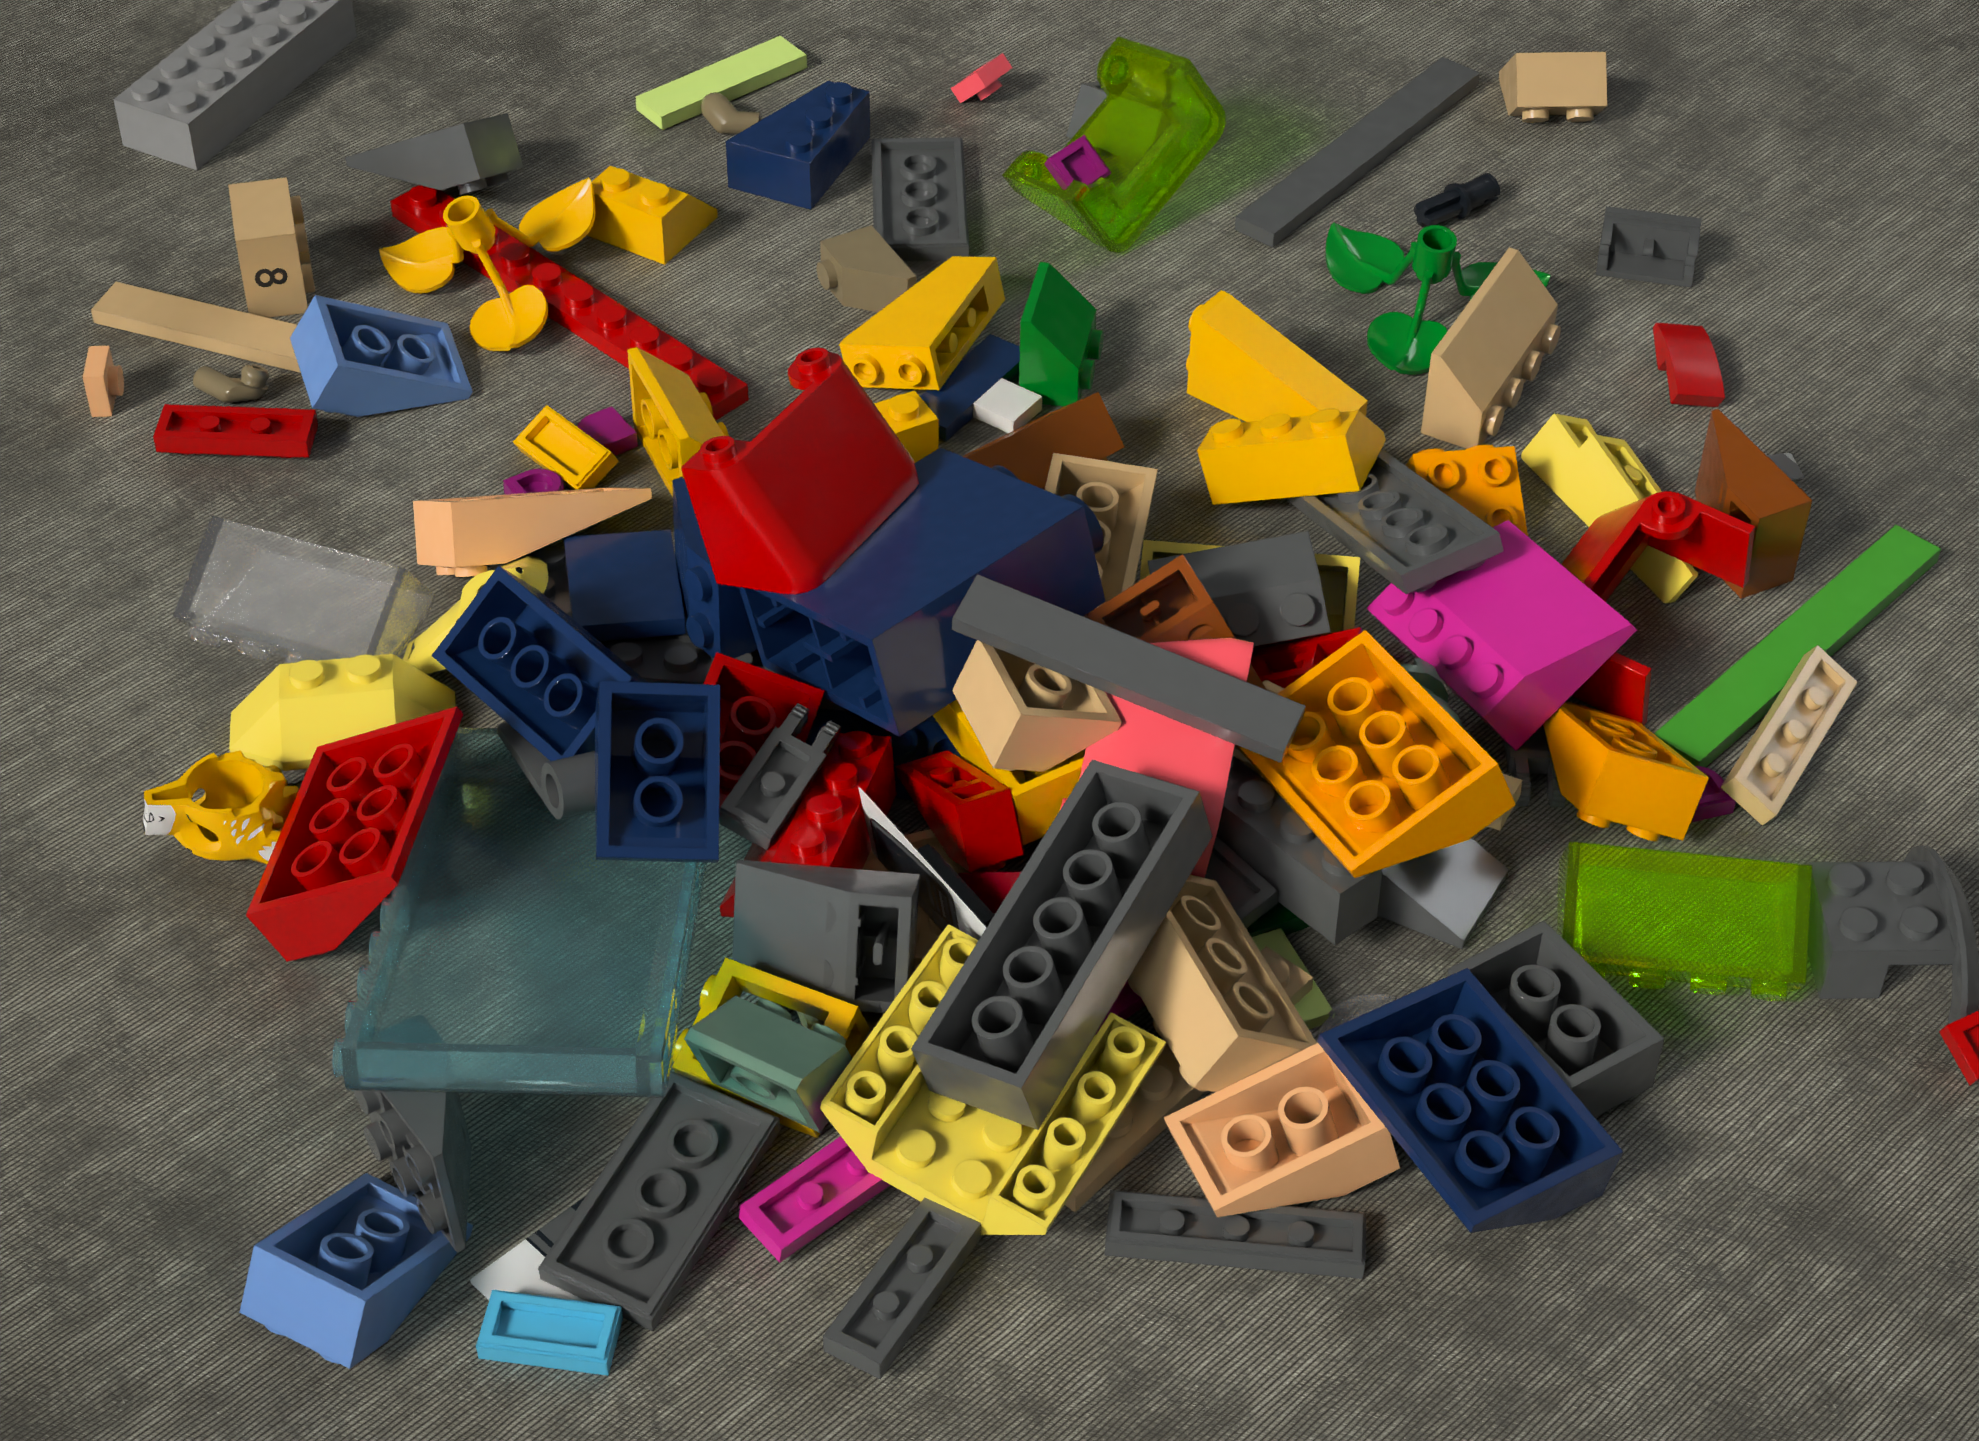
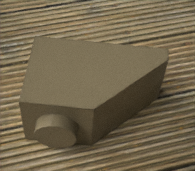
[816,225,916,312]

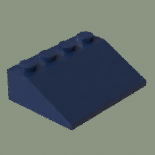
[1317,968,1623,1233]

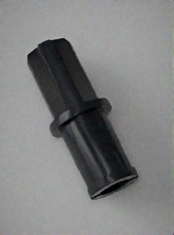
[1414,173,1500,227]

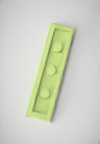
[636,36,807,130]

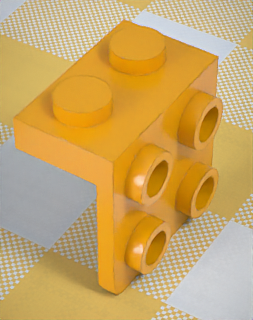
[1405,445,1528,536]

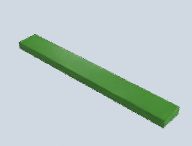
[1654,525,1941,767]

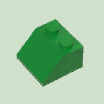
[1019,262,1104,407]

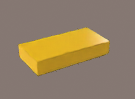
[513,405,619,490]

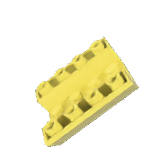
[820,924,1166,1235]

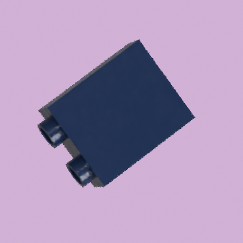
[739,448,1106,737]

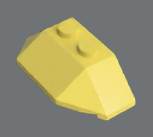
[229,654,457,771]

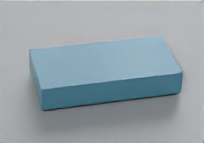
[476,1290,623,1376]

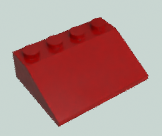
[246,706,463,962]

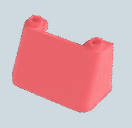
[1060,638,1254,878]

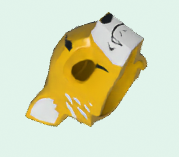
[142,750,299,864]

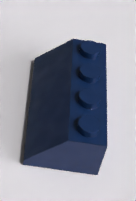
[432,566,647,761]

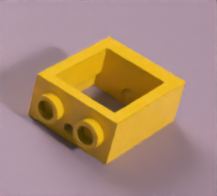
[672,957,869,1138]

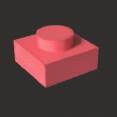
[950,53,1013,104]

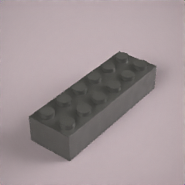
[911,760,1213,1130]

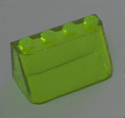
[1557,841,1812,1001]

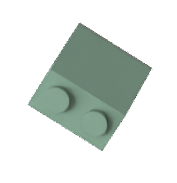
[684,996,852,1133]

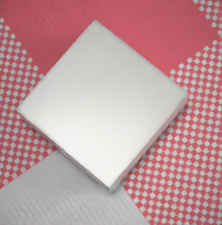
[973,378,1042,433]

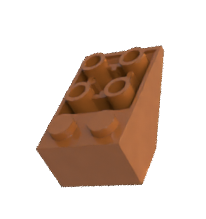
[1695,409,1813,599]
[1087,554,1267,690]

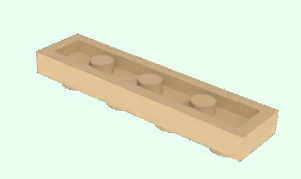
[1721,645,1857,825]

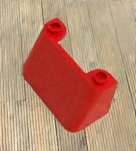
[681,348,919,594]

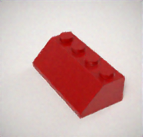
[720,731,897,917]

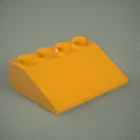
[1235,630,1516,878]

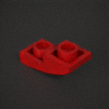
[1653,323,1725,407]

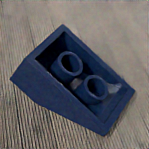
[672,477,758,659]
[595,681,720,863]

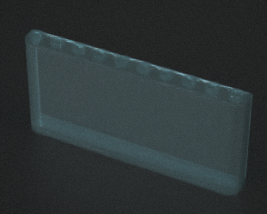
[332,727,707,1098]

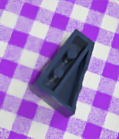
[726,81,870,210]

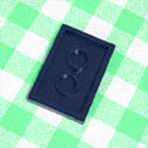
[564,530,685,641]

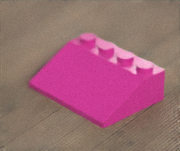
[1367,520,1637,751]

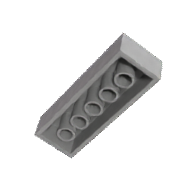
[113,0,357,170]

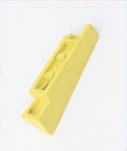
[1521,413,1698,603]

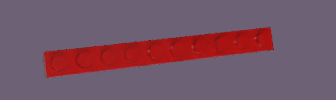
[390,185,749,421]

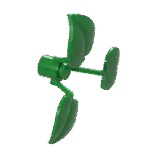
[1325,222,1551,375]

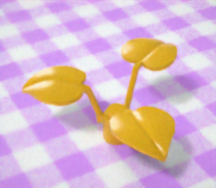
[379,177,596,351]

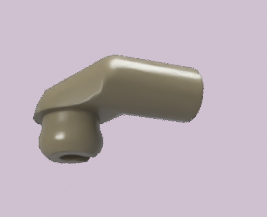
[701,92,761,134]
[193,364,269,403]

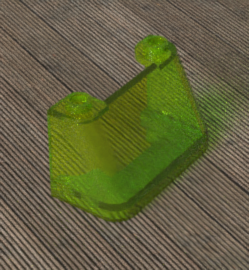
[1002,36,1226,253]

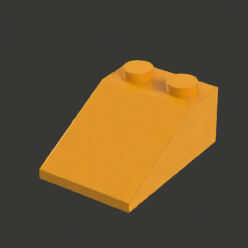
[1543,701,1709,842]

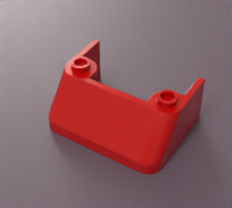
[1561,491,1755,726]

